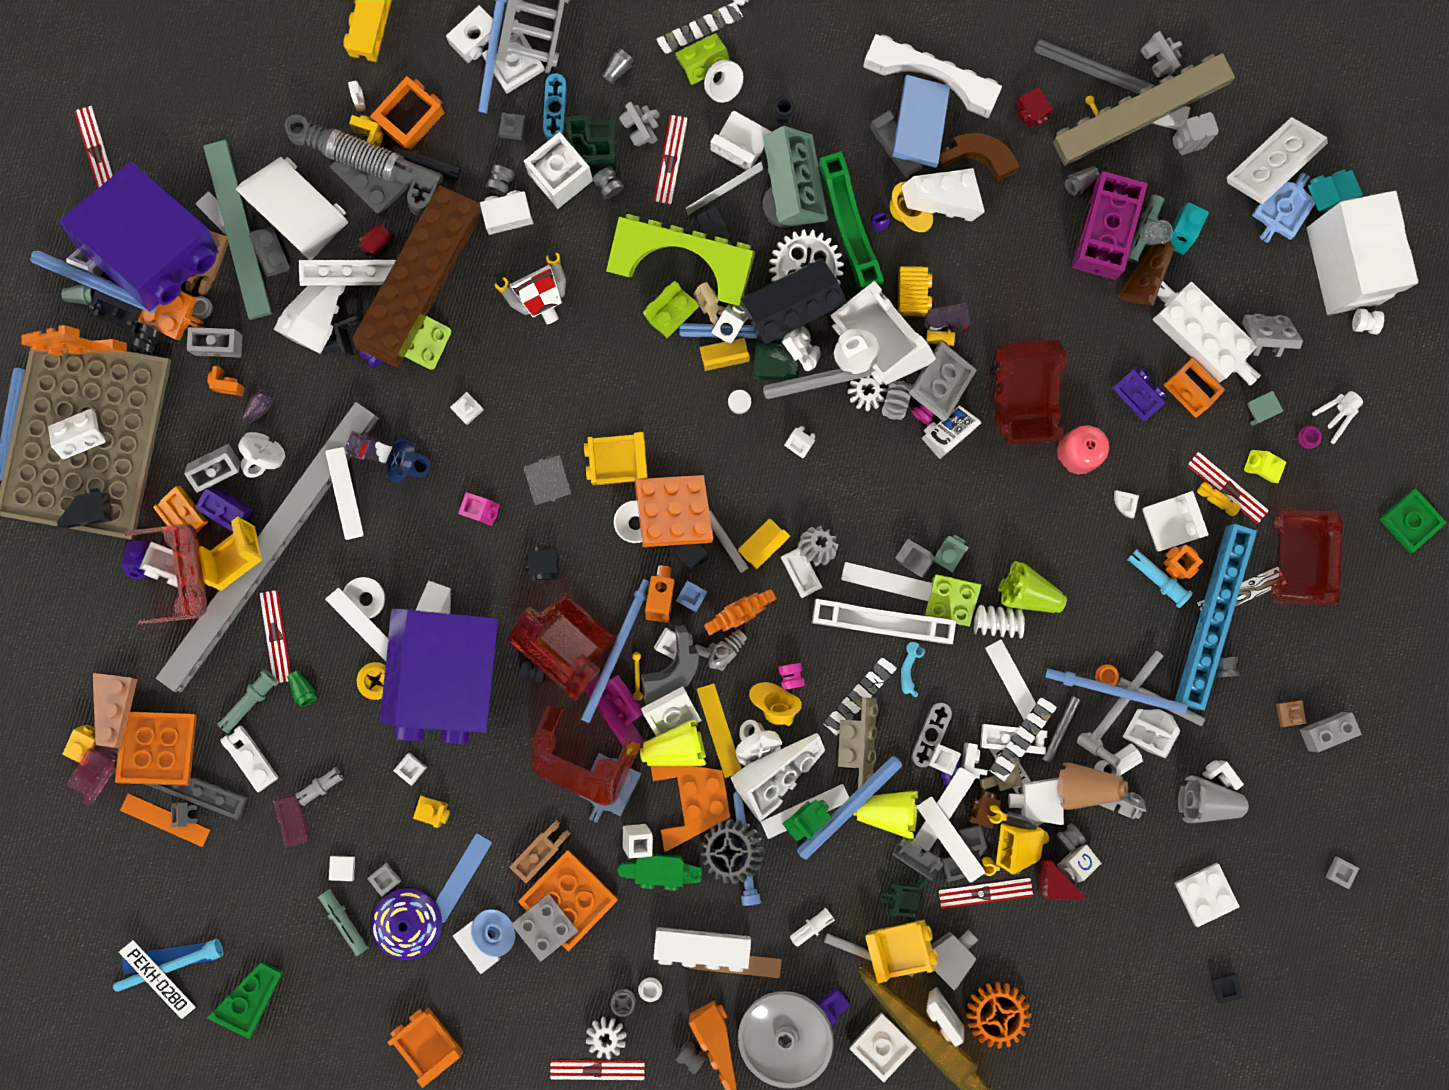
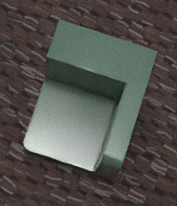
[1248,391,1283,426]

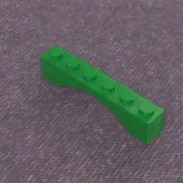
[818,151,884,293]

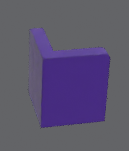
[815,986,850,1026]

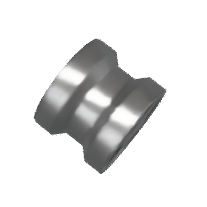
[1215,657,1239,677]
[1056,823,1086,853]

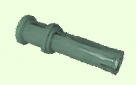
[217,669,279,733]

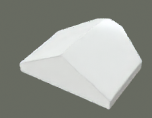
[1123,709,1180,758]

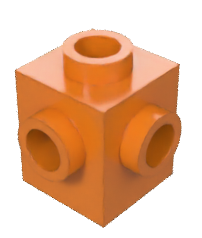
[1163,545,1203,579]

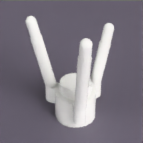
[1312,391,1363,444]

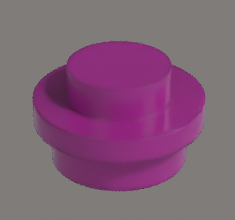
[1298,426,1322,449]

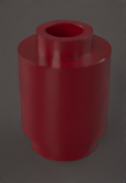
[358,224,393,257]

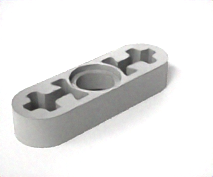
[911,703,952,767]

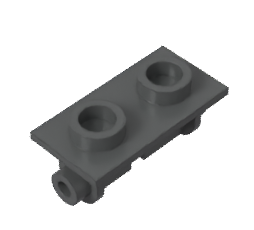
[892,837,943,881]

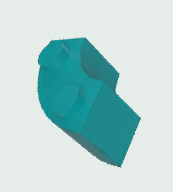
[1308,169,1363,212]

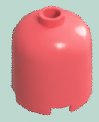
[1057,425,1109,474]

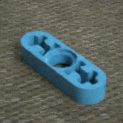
[543,74,567,140]

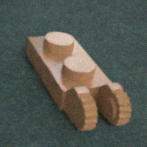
[185,231,229,296]
[509,820,571,883]

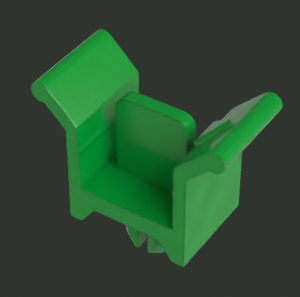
[782,799,832,841]

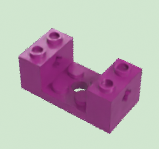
[1071,171,1148,280]

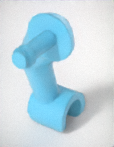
[901,642,925,697]

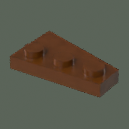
[1118,240,1175,306]

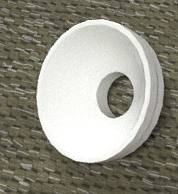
[704,60,743,102]
[614,501,642,543]
[343,577,385,619]

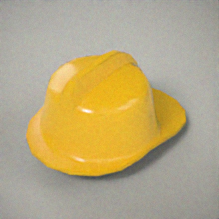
[889,182,933,232]
[749,682,802,726]

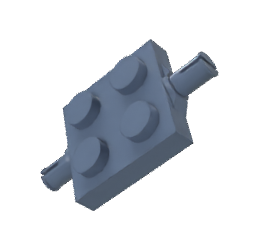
[579,747,642,823]

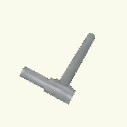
[1077,651,1163,767]

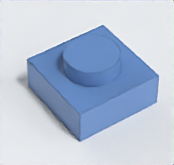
[676,581,707,612]

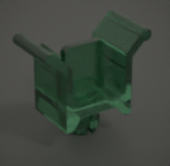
[881,877,928,922]

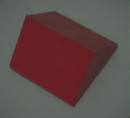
[1038,856,1084,900]

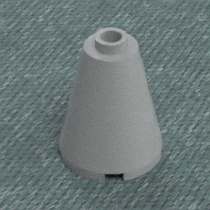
[1178,776,1249,823]

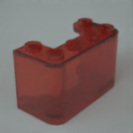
[995,339,1067,445]

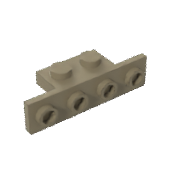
[838,697,878,789]

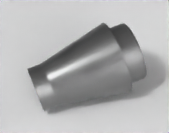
[602,49,634,84]

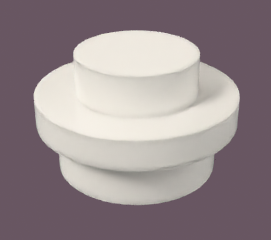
[638,977,662,1002]

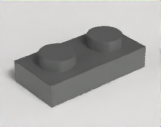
[249,227,290,277]

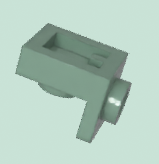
[934,535,969,573]

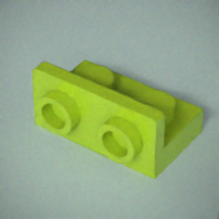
[643,281,699,338]

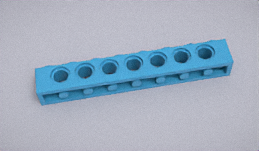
[1175,524,1257,710]

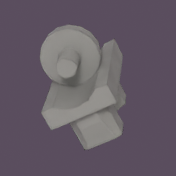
[1141,31,1183,77]
[619,102,660,147]

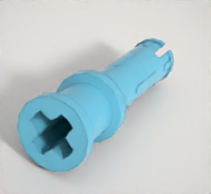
[1127,549,1193,608]

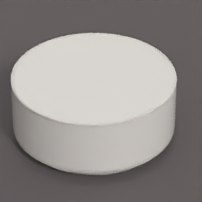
[728,390,751,414]

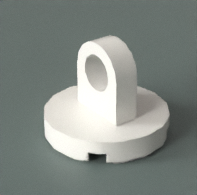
[834,329,881,374]
[238,432,285,477]
[736,720,782,766]

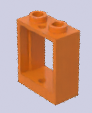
[370,76,444,150]

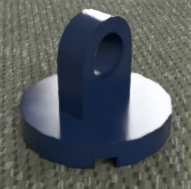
[385,438,431,484]

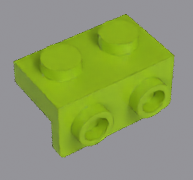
[675,33,730,85]

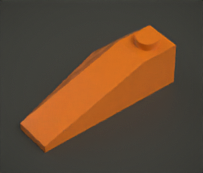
[689,1000,737,1090]

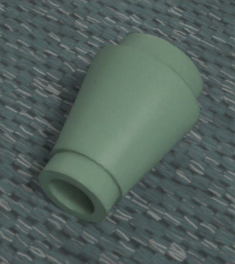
[61,284,95,306]

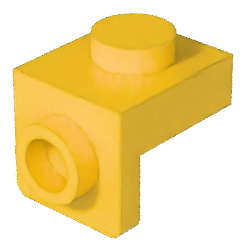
[349,115,383,148]
[63,725,96,765]

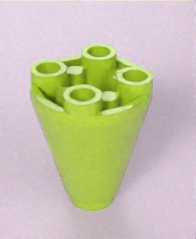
[998,561,1067,613]

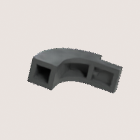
[641,625,699,704]

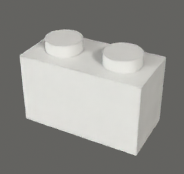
[480,190,533,235]

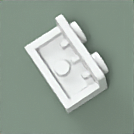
[48,409,105,459]
[140,542,197,588]

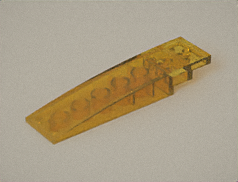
[857,966,990,1090]

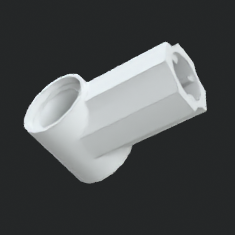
[1094,744,1143,776]

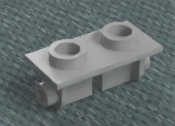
[1100,792,1146,819]

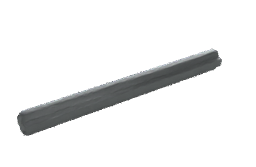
[1035,39,1156,94]

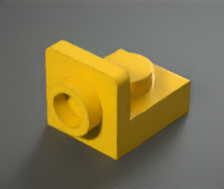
[413,795,450,828]

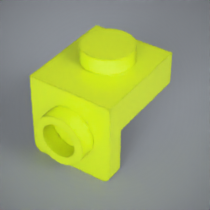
[1244,450,1286,483]

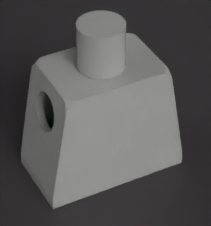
[931,930,978,990]

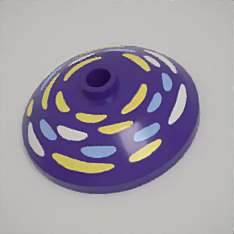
[371,888,442,960]

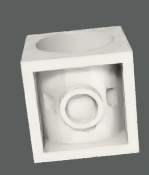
[524,132,593,209]

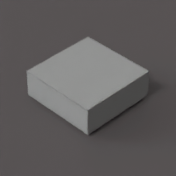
[1326,856,1359,889]
[367,863,401,897]

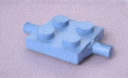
[1252,173,1315,242]

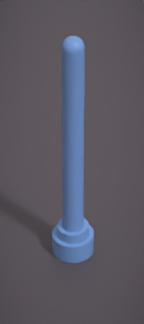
[733,791,761,906]

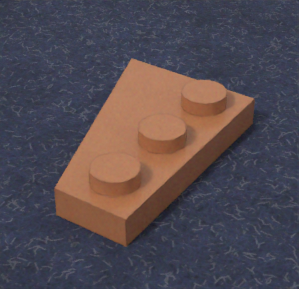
[93,673,137,749]

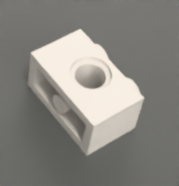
[446,5,501,63]

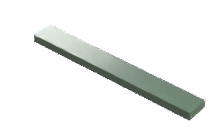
[203,140,273,320]

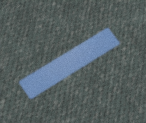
[435,834,492,923]

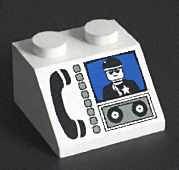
[922,405,981,459]

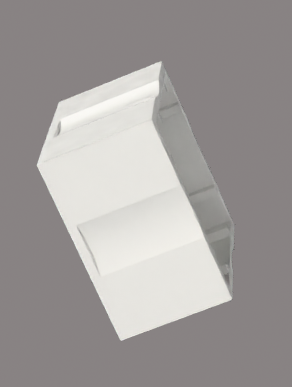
[1307,191,1418,315]

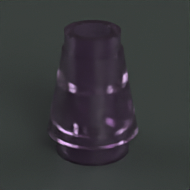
[241,390,274,425]

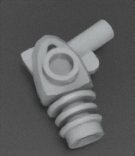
[695,629,747,671]

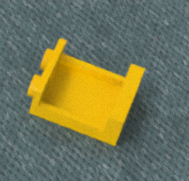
[584,432,648,485]
[197,517,263,591]
[865,920,938,983]

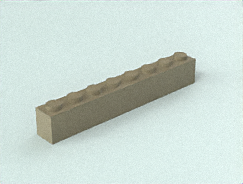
[1053,53,1235,166]

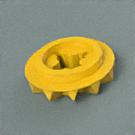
[357,662,386,700]

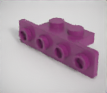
[576,666,644,753]

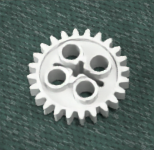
[769,230,844,284]

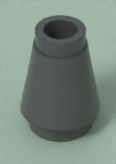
[1065,166,1100,196]

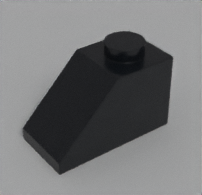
[57,489,113,529]

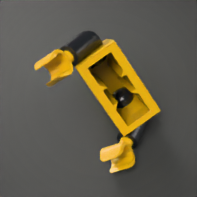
[982,805,1049,876]

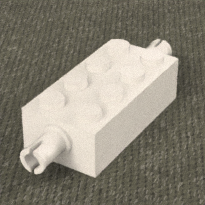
[1152,281,1261,386]

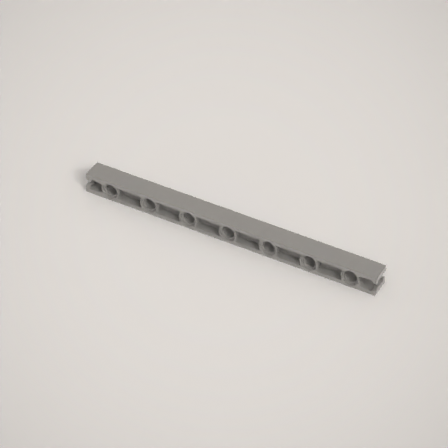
[156,402,379,692]

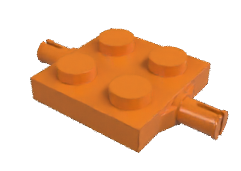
[138,291,203,340]

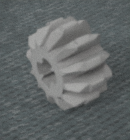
[882,380,912,420]
[798,526,838,566]

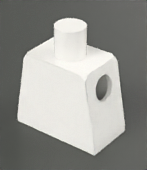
[1008,778,1063,825]

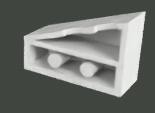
[901,169,985,221]

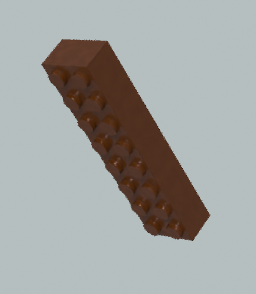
[353,185,481,368]

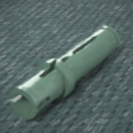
[1127,195,1165,263]
[317,889,369,956]

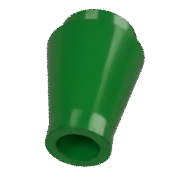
[287,671,317,707]

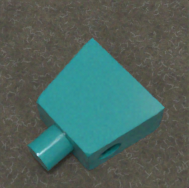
[1165,203,1209,255]

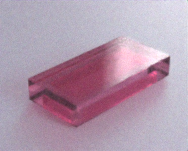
[274,796,310,847]

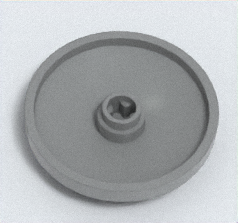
[738,991,834,1088]

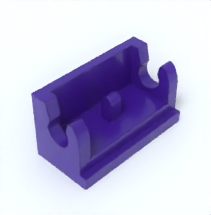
[195,487,255,532]

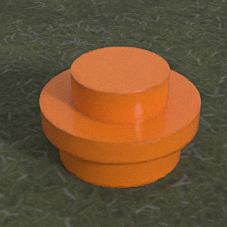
[1095,664,1119,685]

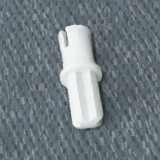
[790,908,835,946]

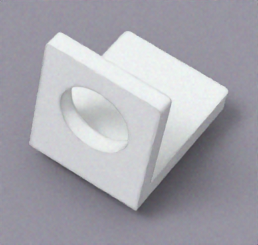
[712,304,748,344]

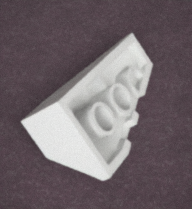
[731,733,825,821]

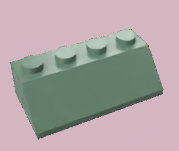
[763,126,828,226]

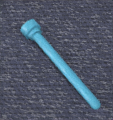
[113,939,223,991]

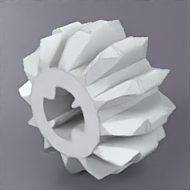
[848,376,887,411]
[586,1017,626,1059]

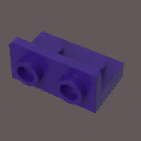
[1113,367,1167,421]

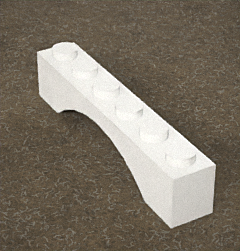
[863,34,1002,118]
[811,599,956,644]

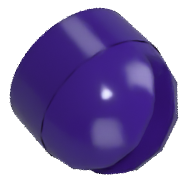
[871,211,890,231]

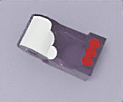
[924,303,971,331]
[344,431,393,463]

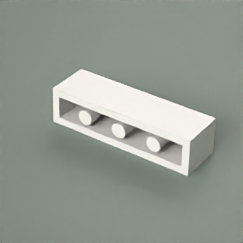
[653,927,751,972]

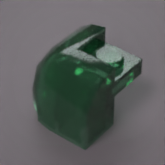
[566,115,616,165]
[753,342,800,383]

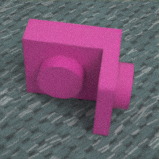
[458,492,500,526]

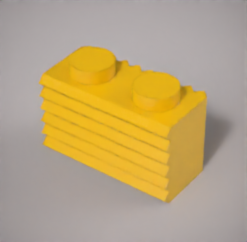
[898,267,932,317]

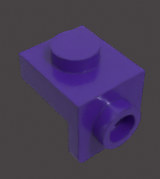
[121,541,150,579]

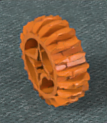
[966,982,1031,1049]

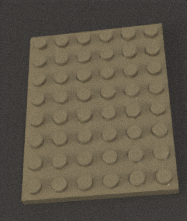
[0,347,172,540]

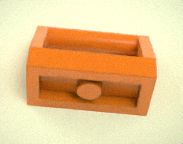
[1164,357,1225,418]

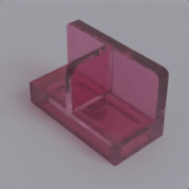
[66,748,115,807]

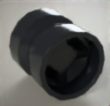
[132,323,163,354]
[520,656,548,684]

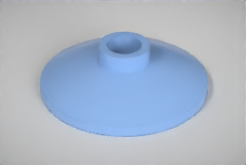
[471,910,515,957]

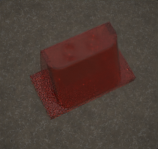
[507,593,617,701]

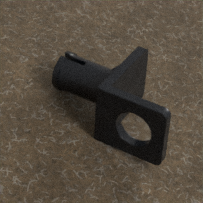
[321,316,363,357]

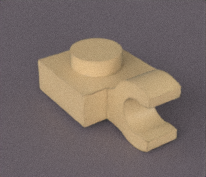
[693,282,726,325]

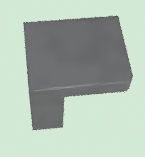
[895,539,935,577]

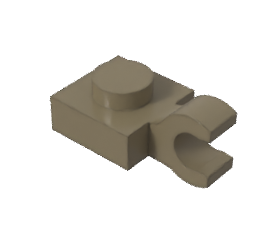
[979,764,1023,791]

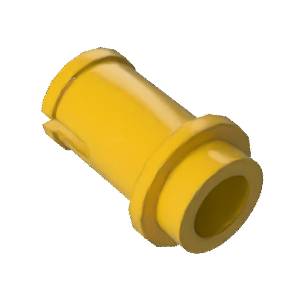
[926,329,955,347]

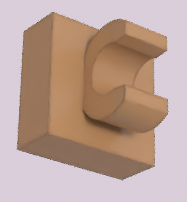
[1276,700,1306,727]

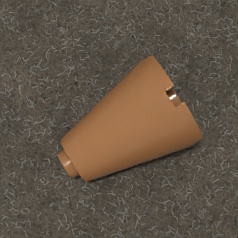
[1058,762,1128,810]

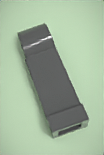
[870,110,922,178]

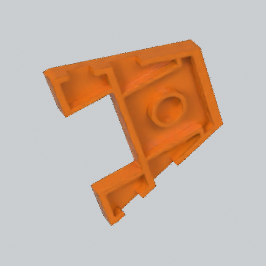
[21,325,127,356]
[651,766,730,851]

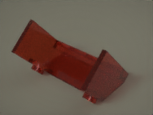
[125,524,207,625]
[532,704,641,806]

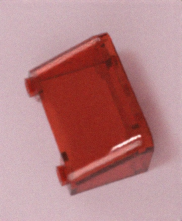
[1271,510,1343,608]

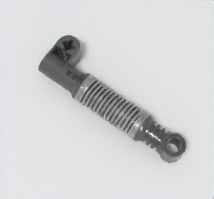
[285,114,443,216]

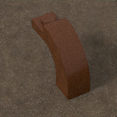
[937,133,1020,183]

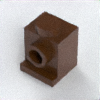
[967,791,1001,829]

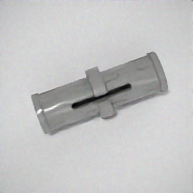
[296,767,344,806]

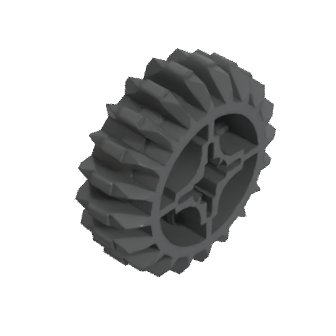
[700,819,764,884]

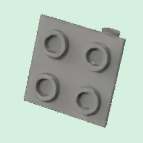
[511,894,578,962]

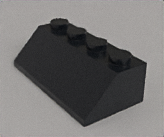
[740,258,847,344]

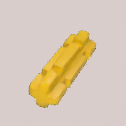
[1197,482,1241,516]

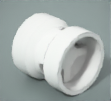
[1352,308,1384,335]

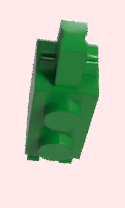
[617,853,702,890]

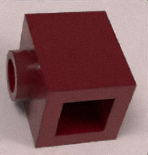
[1015,87,1053,128]

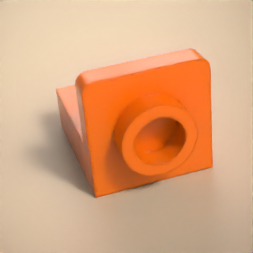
[208,366,245,396]

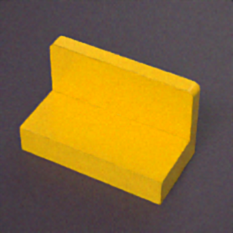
[700,338,750,371]
[738,519,790,570]

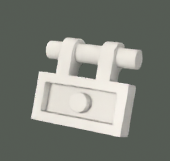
[782,326,821,371]

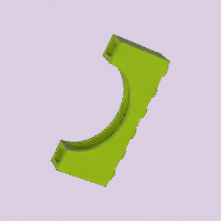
[606,214,755,306]

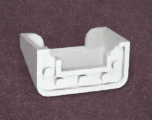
[236,157,348,260]
[831,281,936,385]

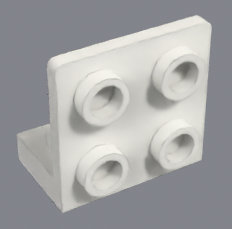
[711,111,771,170]
[1142,491,1208,551]

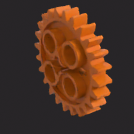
[704,589,776,635]

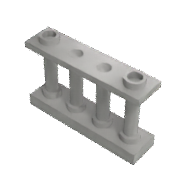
[496,0,569,74]

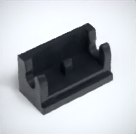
[89,290,142,333]

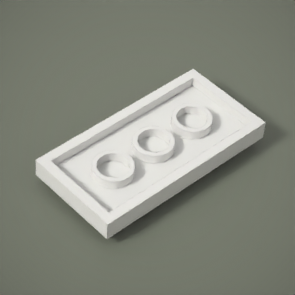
[1227,117,1328,204]

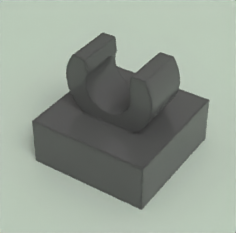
[499,113,525,140]
[171,803,197,827]

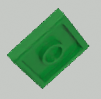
[1379,488,1447,553]

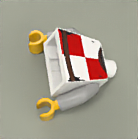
[495,253,566,324]

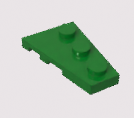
[207,962,284,1039]

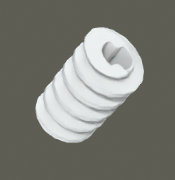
[974,605,1025,638]

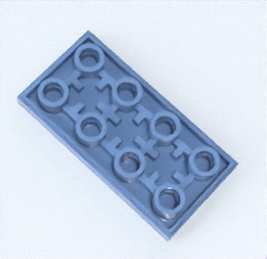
[892,75,950,168]

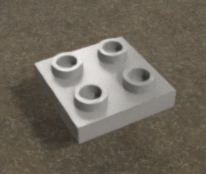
[1242,314,1303,357]

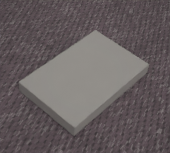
[909,342,976,422]

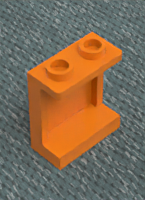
[388,1007,463,1088]

